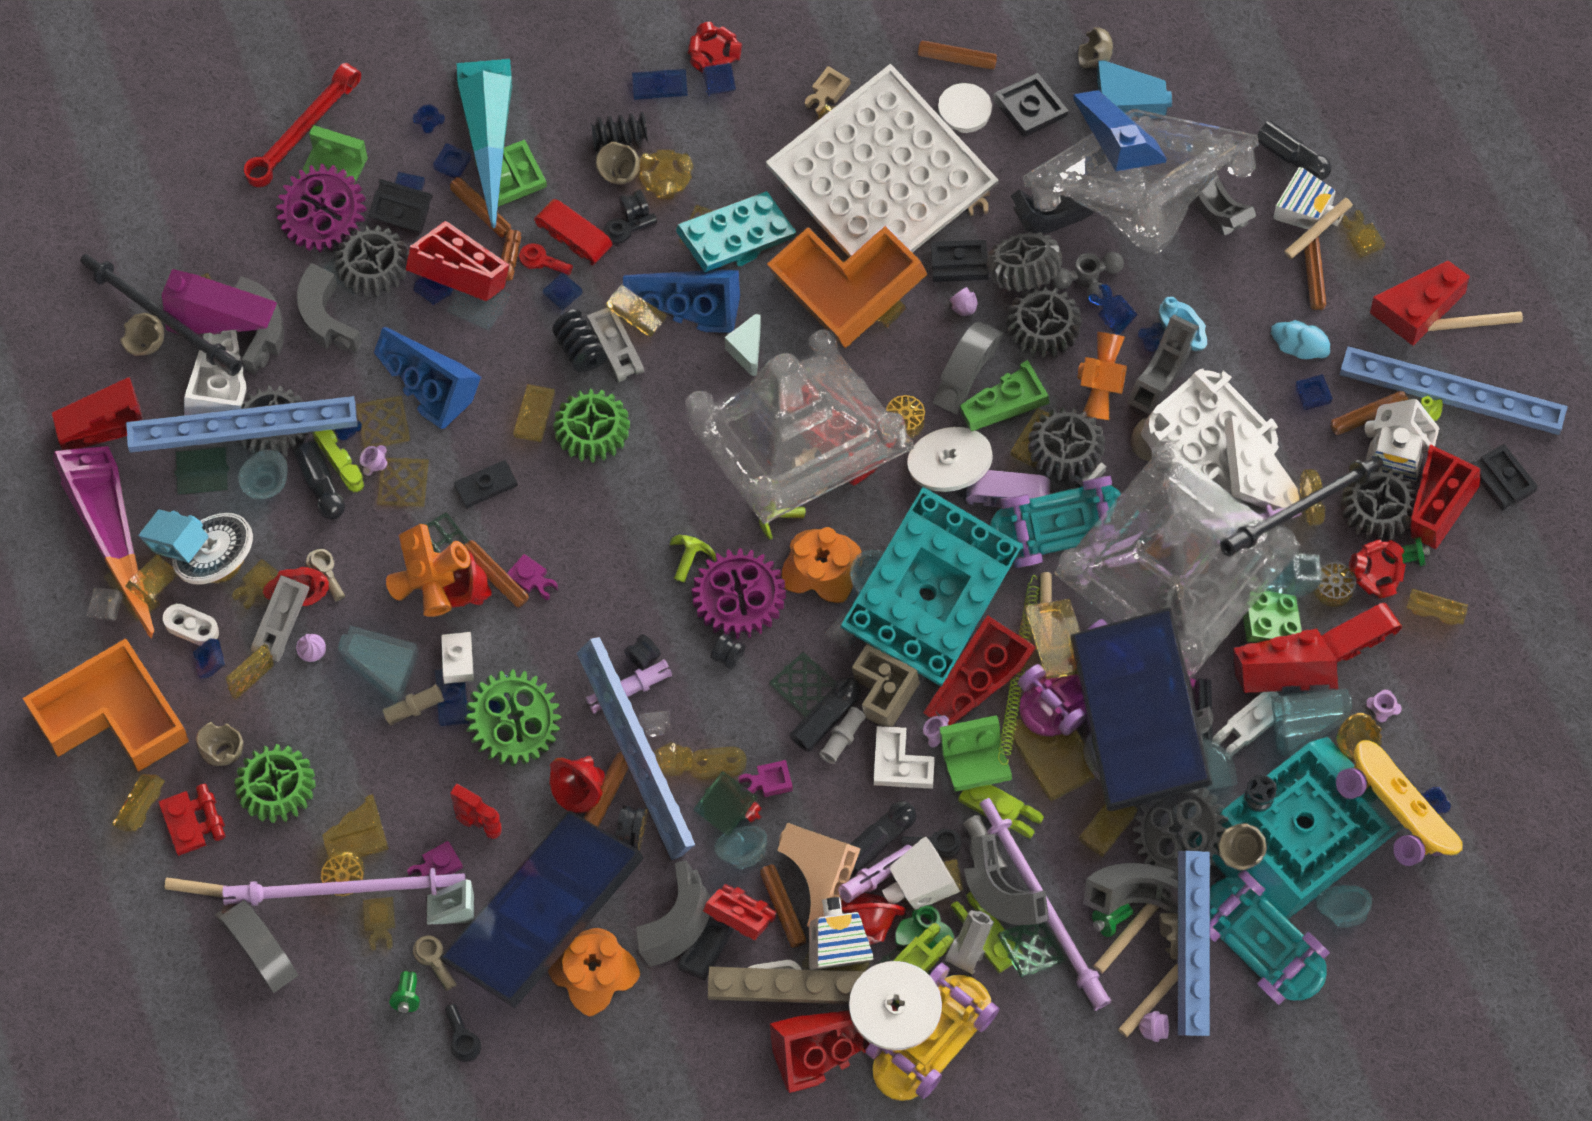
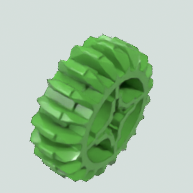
[553,388,630,463]
[234,744,316,823]

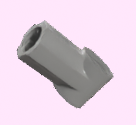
[945,910,994,975]

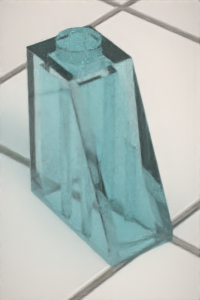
[338,625,419,704]
[1271,688,1352,756]

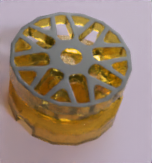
[1313,562,1356,607]

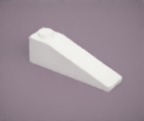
[184,330,246,416]

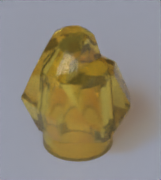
[653,741,693,776]

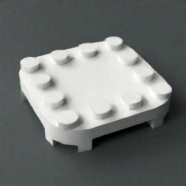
[1141,368,1279,504]

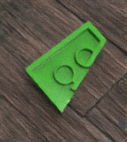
[960,360,1050,431]

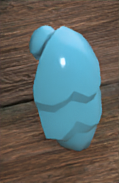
[1159,297,1207,351]
[1271,320,1330,359]

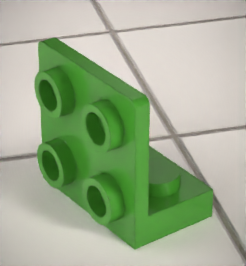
[298,125,368,202]
[939,715,1012,791]

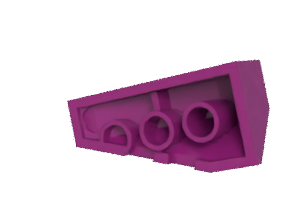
[162,269,277,335]

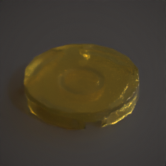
[1300,469,1325,526]

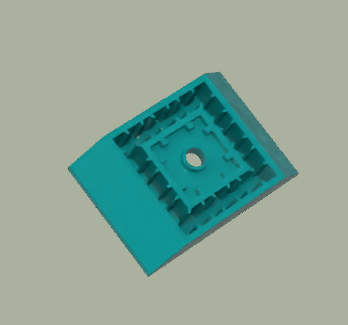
[840,487,1023,686]
[1194,737,1404,919]

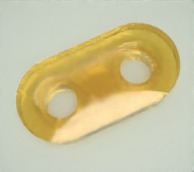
[688,746,747,780]

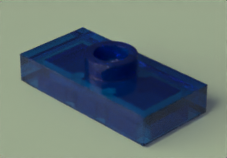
[632,69,688,100]
[435,669,469,727]

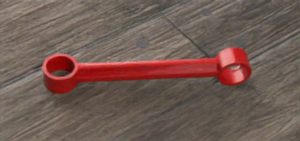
[244,63,361,187]

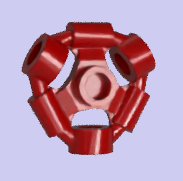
[688,22,742,73]
[1349,539,1406,599]

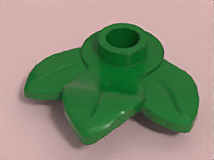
[895,905,954,950]

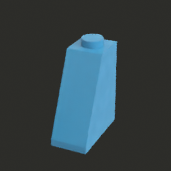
[1097,60,1172,118]

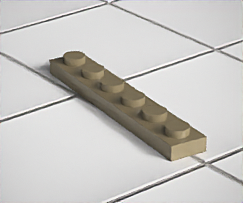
[708,967,891,1006]

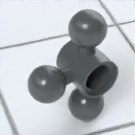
[1051,252,1124,305]

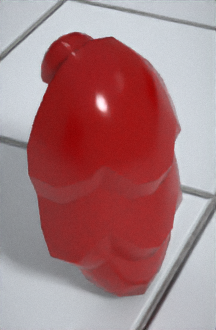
[263,567,329,606]

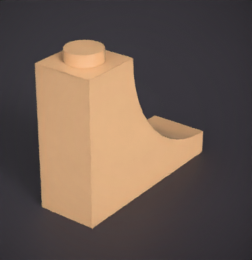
[777,823,860,927]

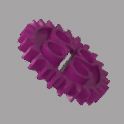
[276,164,367,252]
[692,548,786,639]

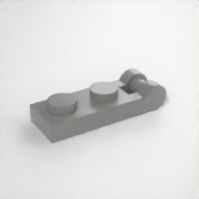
[587,305,644,383]
[251,575,310,662]

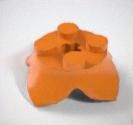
[782,527,862,603]
[548,928,640,1017]

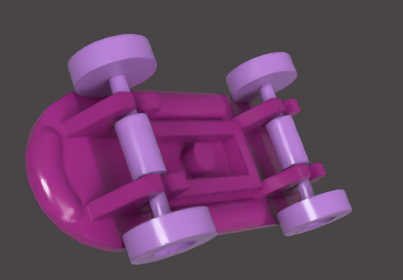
[1018,619,1145,736]

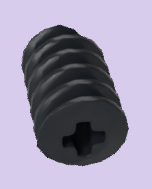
[591,112,648,152]
[552,309,607,372]

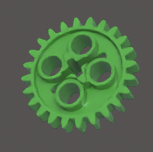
[464,669,561,766]

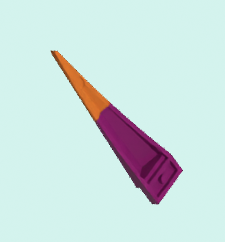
[52,446,154,638]

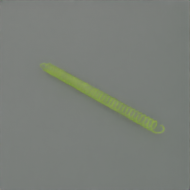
[998,575,1040,765]

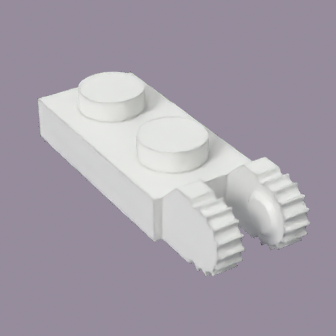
[1212,692,1291,759]

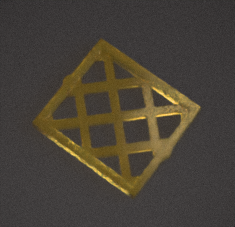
[356,395,411,449]
[377,458,429,507]
[225,643,274,700]

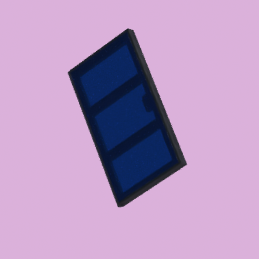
[1070,607,1213,811]
[440,810,644,1009]

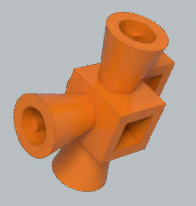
[1077,332,1127,421]
[386,524,470,617]

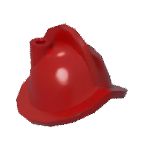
[443,551,492,608]
[549,756,605,814]
[841,893,906,945]

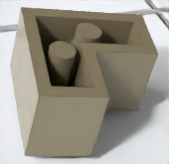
[852,644,920,727]

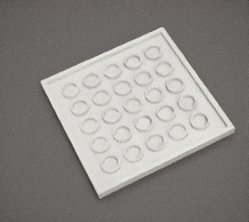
[766,64,998,257]

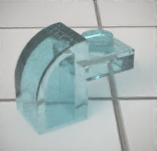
[1252,553,1323,597]
[1170,739,1238,790]

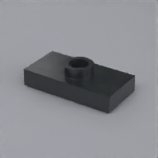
[454,460,518,509]
[677,917,734,981]

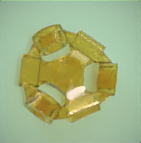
[639,150,694,199]

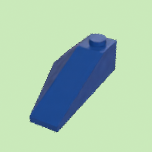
[1073,90,1167,172]
[623,270,740,333]
[374,327,481,429]

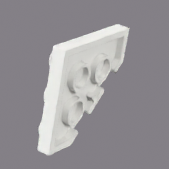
[1224,416,1299,518]

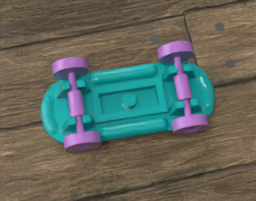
[990,475,1128,568]
[1210,870,1330,1005]

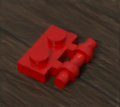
[158,784,226,856]
[450,784,502,839]
[703,884,778,940]

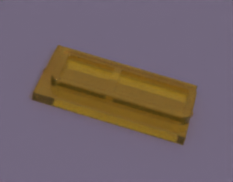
[1024,599,1093,679]

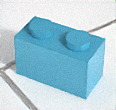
[138,509,209,563]

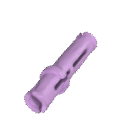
[585,659,672,714]
[838,845,912,903]

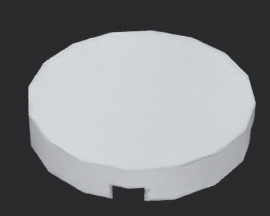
[938,83,992,133]

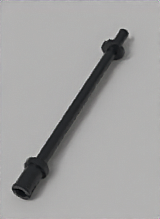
[80,254,242,376]
[1220,456,1383,557]

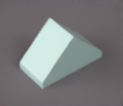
[725,314,761,376]
[427,879,474,924]

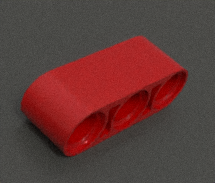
[534,199,613,265]
[1322,603,1402,663]

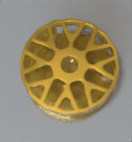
[885,395,925,439]
[321,850,365,896]

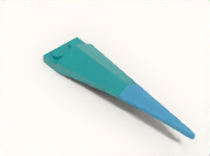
[456,59,512,228]

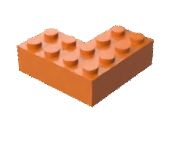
[767,226,928,348]
[23,638,189,772]

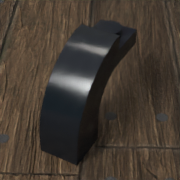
[1011,178,1102,234]

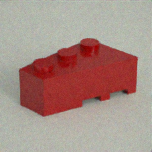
[406,221,509,301]
[1370,261,1470,346]
[52,377,143,450]
[1411,444,1480,549]
[1233,628,1338,693]

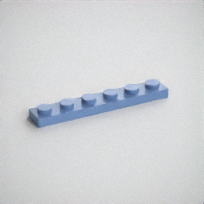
[1178,851,1210,1036]

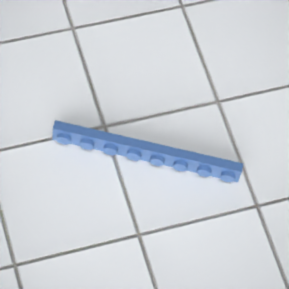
[1340,346,1568,435]
[126,396,358,453]
[577,637,695,860]

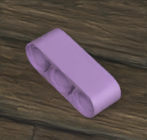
[966,470,1051,507]

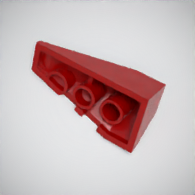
[923,615,1036,725]

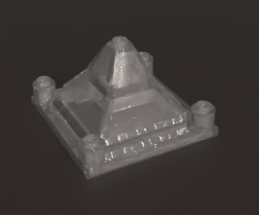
[1022,109,1259,254]
[684,330,914,524]
[1054,441,1301,679]

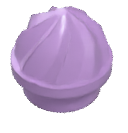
[949,287,978,316]
[296,634,326,662]
[1139,1011,1169,1042]

